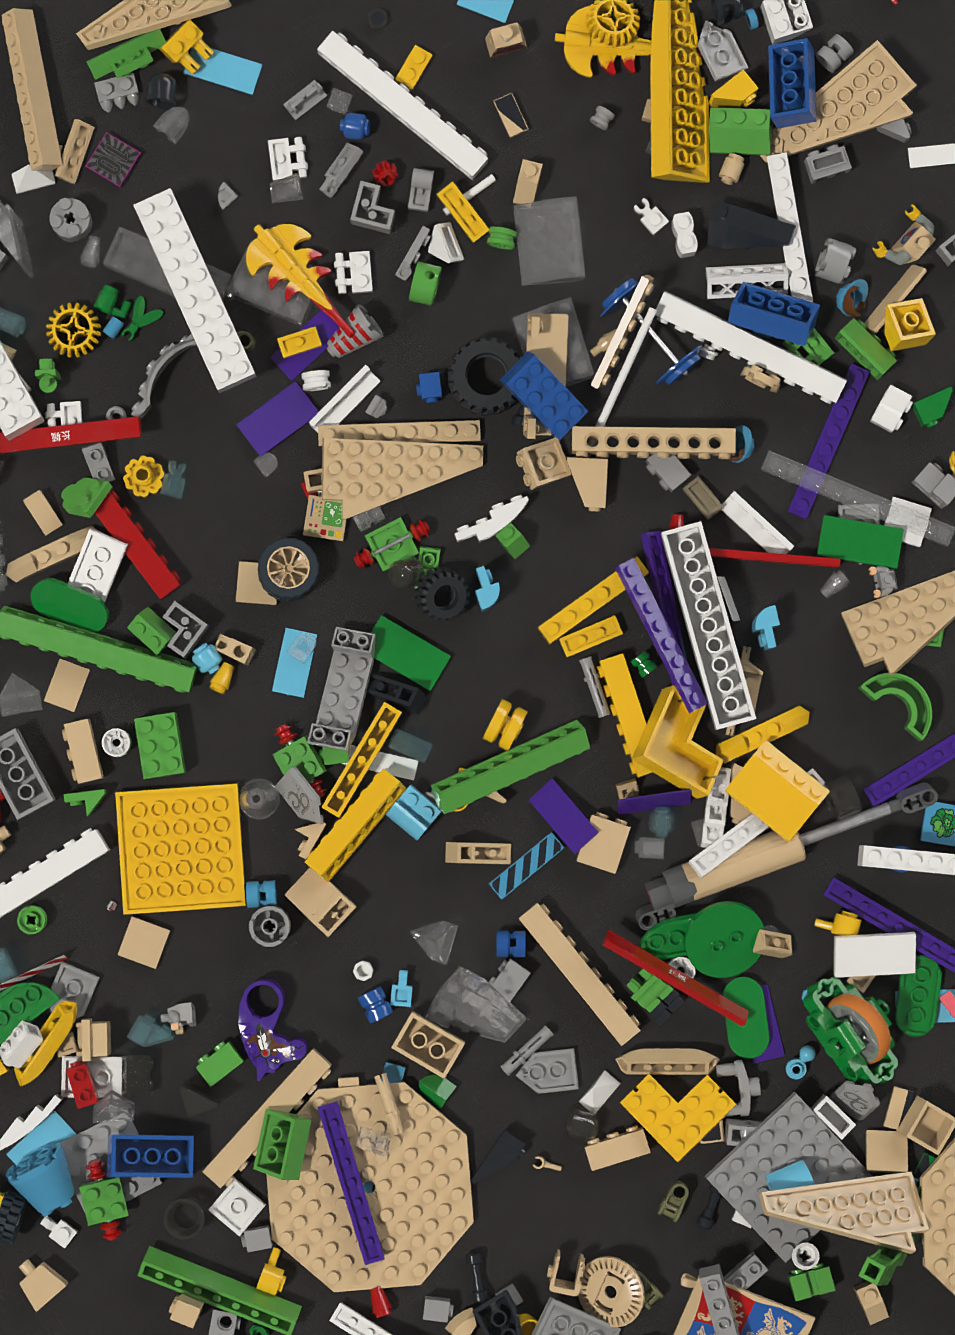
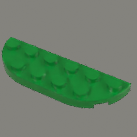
[638,913,697,960]
[0,982,61,1046]

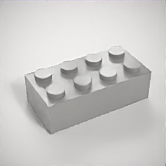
[0,728,57,820]

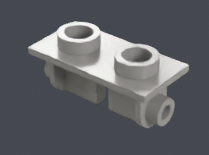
[283,80,327,120]

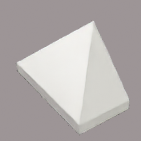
[12,165,56,194]
[428,222,464,263]
[579,1070,621,1115]

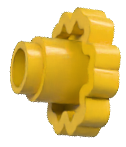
[123,456,165,498]

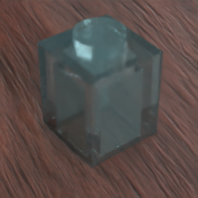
[0,308,26,338]

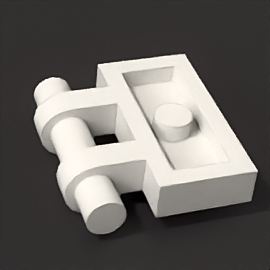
[268,137,308,182]
[334,251,373,294]
[45,401,82,427]

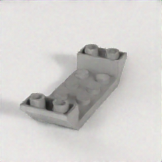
[307,627,376,751]

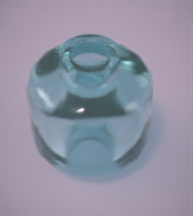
[649,806,675,838]

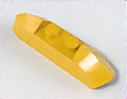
[716,706,810,763]
[14,1000,77,1086]

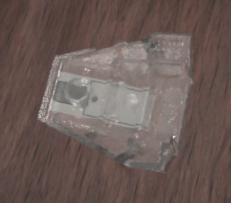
[425,966,526,1043]

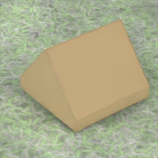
[615,778,640,799]

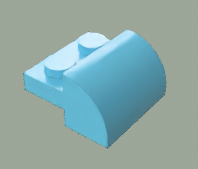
[475,566,500,612]
[752,605,780,651]
[386,785,441,840]
[765,1160,815,1191]

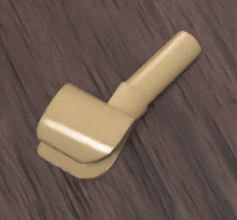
[533,1156,562,1171]

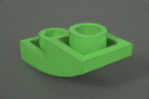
[414,546,441,589]

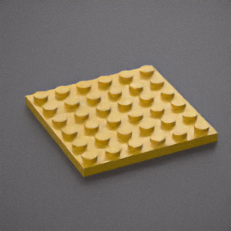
[115,784,246,915]

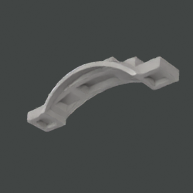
[131,333,197,420]

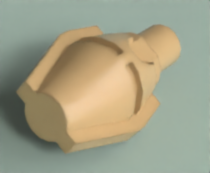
[590,329,617,357]

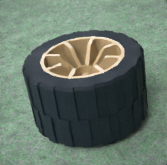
[258,537,319,602]

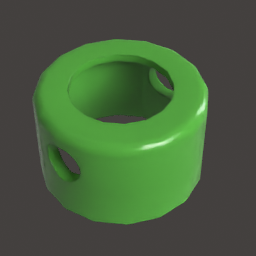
[409,261,442,306]

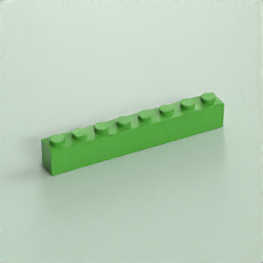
[431,720,590,814]
[137,1246,302,1335]

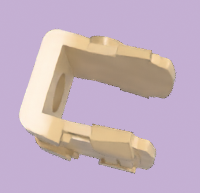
[547,1249,585,1296]

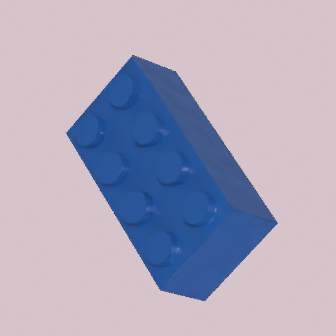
[768,38,817,129]
[728,282,820,346]
[500,351,588,440]
[107,1135,194,1178]

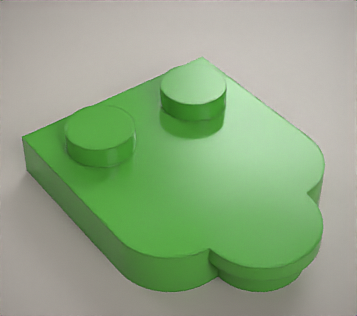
[61,478,112,518]

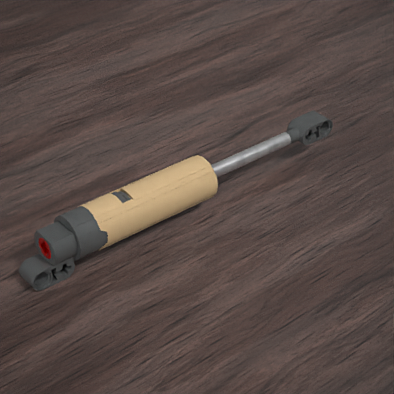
[635,783,938,930]

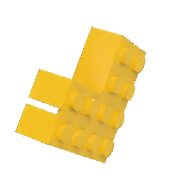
[632,685,724,799]
[620,1074,737,1163]

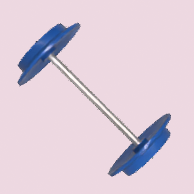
[600,278,702,385]

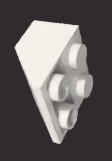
[760,0,813,45]

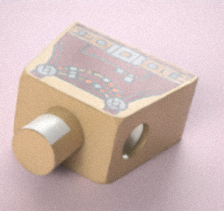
[485,23,527,58]

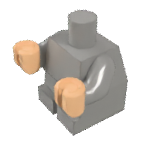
[869,566,898,598]
[161,1002,196,1035]

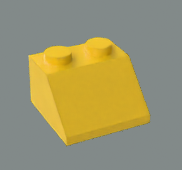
[709,69,759,109]
[884,298,936,351]

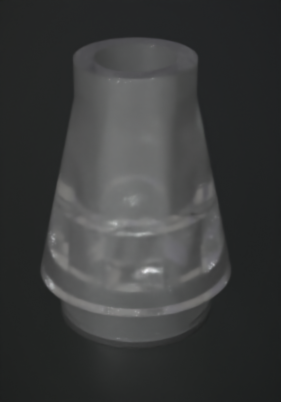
[80,236,101,268]
[820,570,850,599]

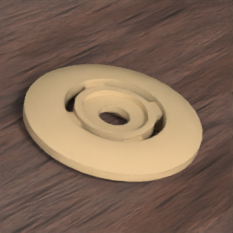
[578,1256,645,1328]

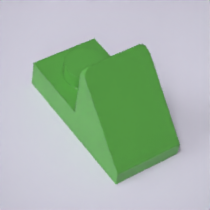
[64,789,107,816]

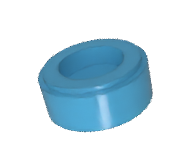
[745,9,759,30]

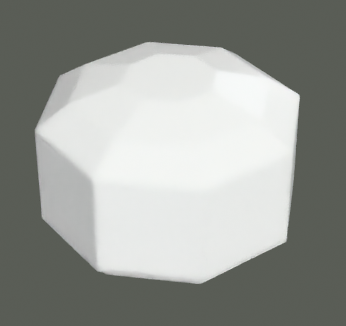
[353,960,374,981]

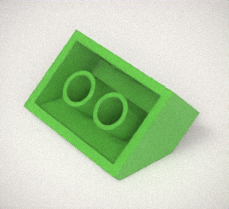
[709,108,773,155]
[835,318,897,380]
[253,1109,311,1180]

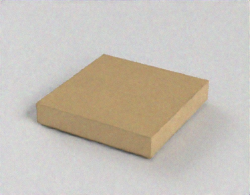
[236,561,277,605]
[118,916,171,969]
[866,1130,908,1173]

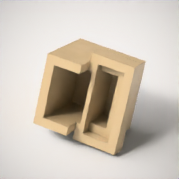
[76,1018,111,1061]

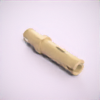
[374,1073,405,1136]

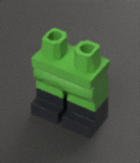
[626,969,689,1026]

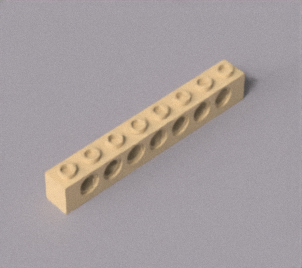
[572,426,736,459]

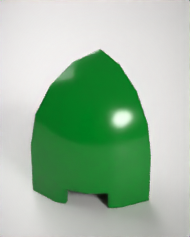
[419,1075,457,1109]

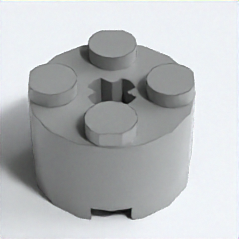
[49,198,93,242]
[815,238,856,284]
[249,906,291,947]

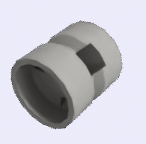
[815,34,854,73]

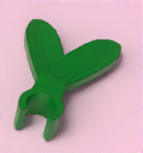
[122,296,163,342]

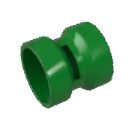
[631,650,658,678]

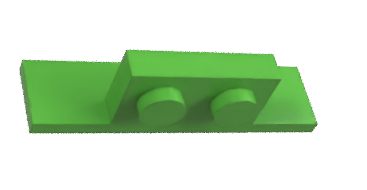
[86,29,166,80]

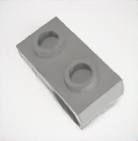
[408,168,434,212]
[82,442,115,482]

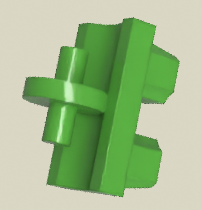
[35,359,60,393]

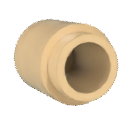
[719,153,744,185]

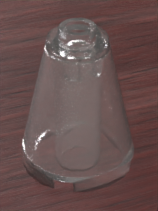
[239,779,280,819]

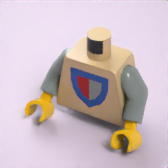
[872,204,935,265]

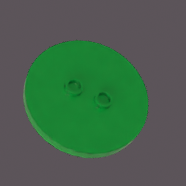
[684,901,765,978]

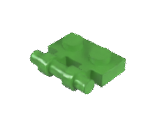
[782,328,834,366]

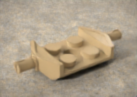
[725,646,763,736]

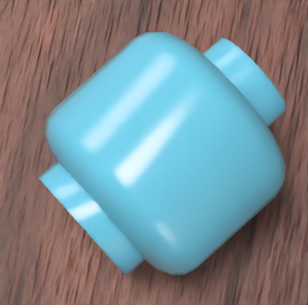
[192,643,222,674]

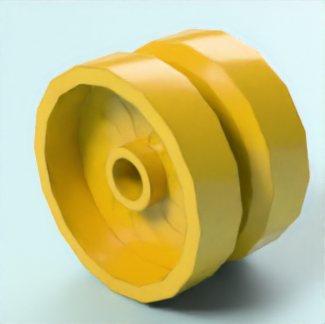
[482,699,528,751]

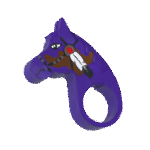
[239,978,308,1081]

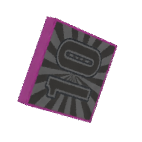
[86,132,141,188]

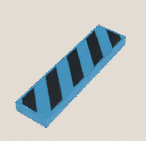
[489,832,564,899]

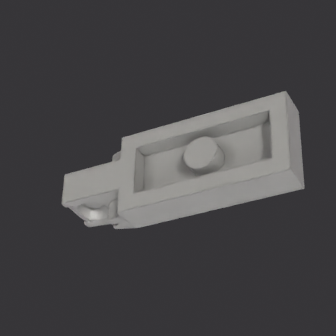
[319,143,363,198]
[395,226,431,281]

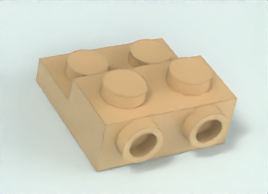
[516,438,572,490]

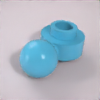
[786,1045,816,1079]

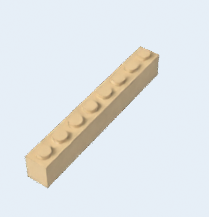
[1,8,62,171]
[519,903,641,1046]
[203,1048,332,1188]

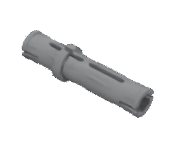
[579,657,611,718]
[500,1025,554,1076]

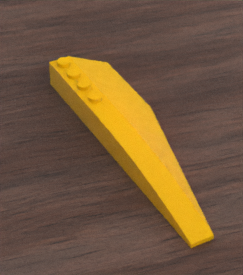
[650,0,710,183]

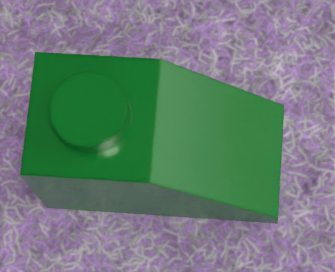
[911,387,953,428]

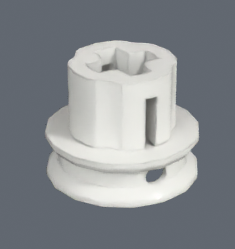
[792,1243,819,1270]

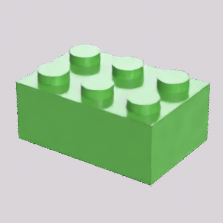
[134,712,186,779]

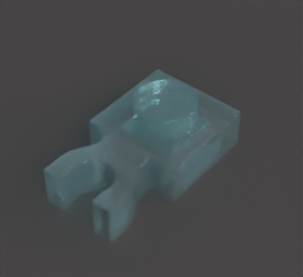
[160,461,186,499]

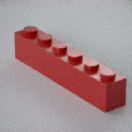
[94,490,182,601]

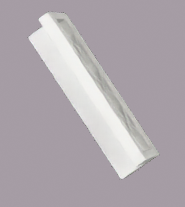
[706,263,788,299]
[309,365,381,433]
[722,491,794,554]

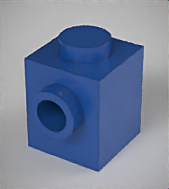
[416,372,442,404]

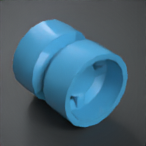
[246,880,277,908]

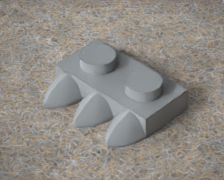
[94,73,139,113]

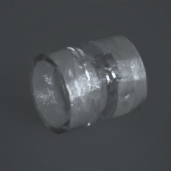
[353,507,386,532]

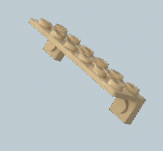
[523,313,568,439]

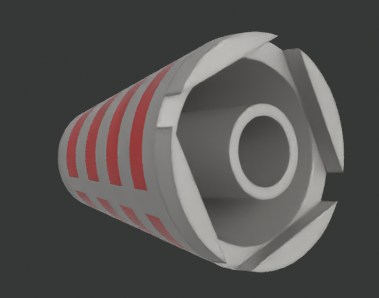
[327,304,384,358]

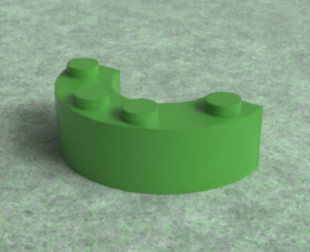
[858,673,932,741]

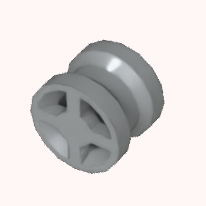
[590,106,615,130]

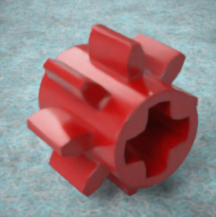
[372,160,398,187]

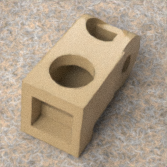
[215,634,256,666]

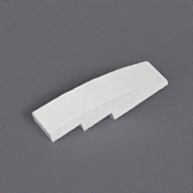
[701,767,731,848]
[0,1093,64,1150]

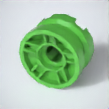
[486,227,517,250]
[17,905,48,934]

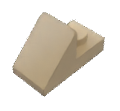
[295,822,327,859]

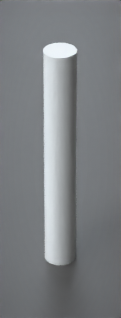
[443,174,496,216]

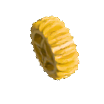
[585,0,640,48]
[46,303,101,358]

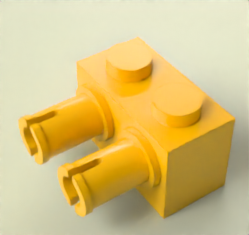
[159,20,215,75]

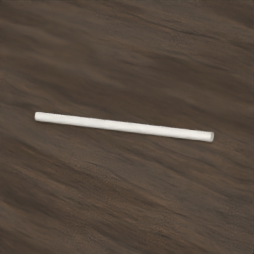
[587,307,657,458]

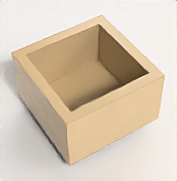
[897,1096,955,1156]

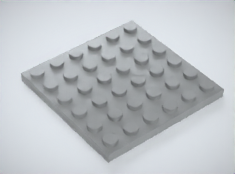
[705,1092,873,1263]

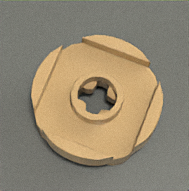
[740,365,781,392]

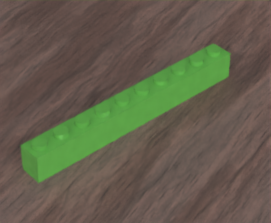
[0,606,197,693]

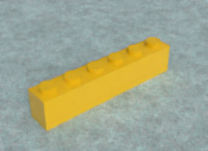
[538,556,649,645]
[597,654,652,777]
[322,702,402,818]
[305,769,407,882]

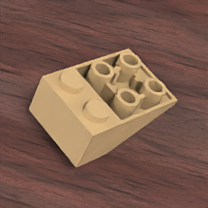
[285,868,357,937]

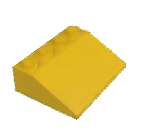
[725,740,830,843]

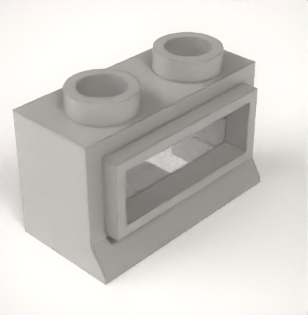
[804,144,852,184]

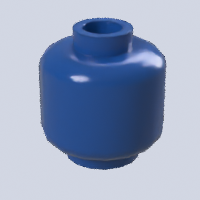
[340,113,370,140]

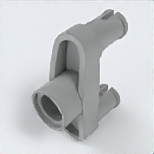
[716,1060,761,1116]

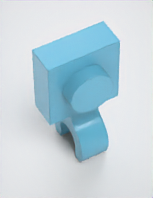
[390,970,413,1007]

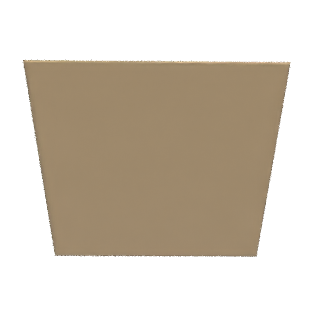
[44,659,90,712]

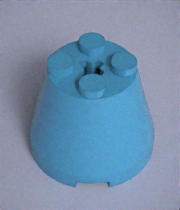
[6,1143,75,1217]

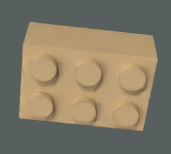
[391,1011,465,1079]

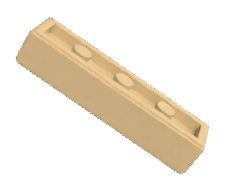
[864,265,927,334]

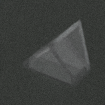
[0,673,42,717]
[410,921,458,965]

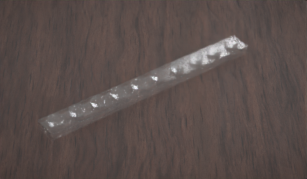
[760,451,955,547]

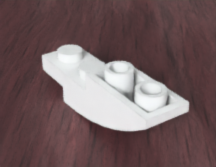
[454,495,528,543]

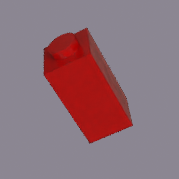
[66,1060,100,1109]

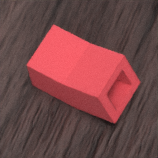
[939,990,955,1018]

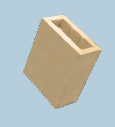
[576,812,631,874]

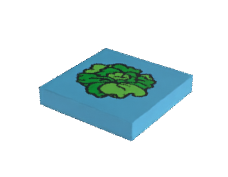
[920,802,955,846]

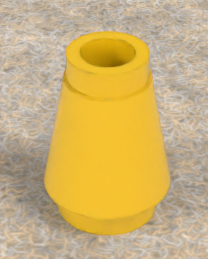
[210,662,234,694]

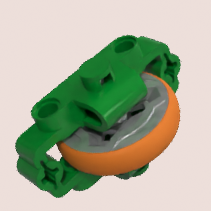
[803,977,898,1086]

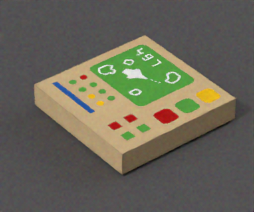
[303,495,347,541]

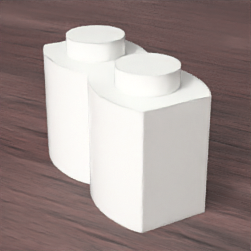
[672,212,697,258]
[870,385,913,433]

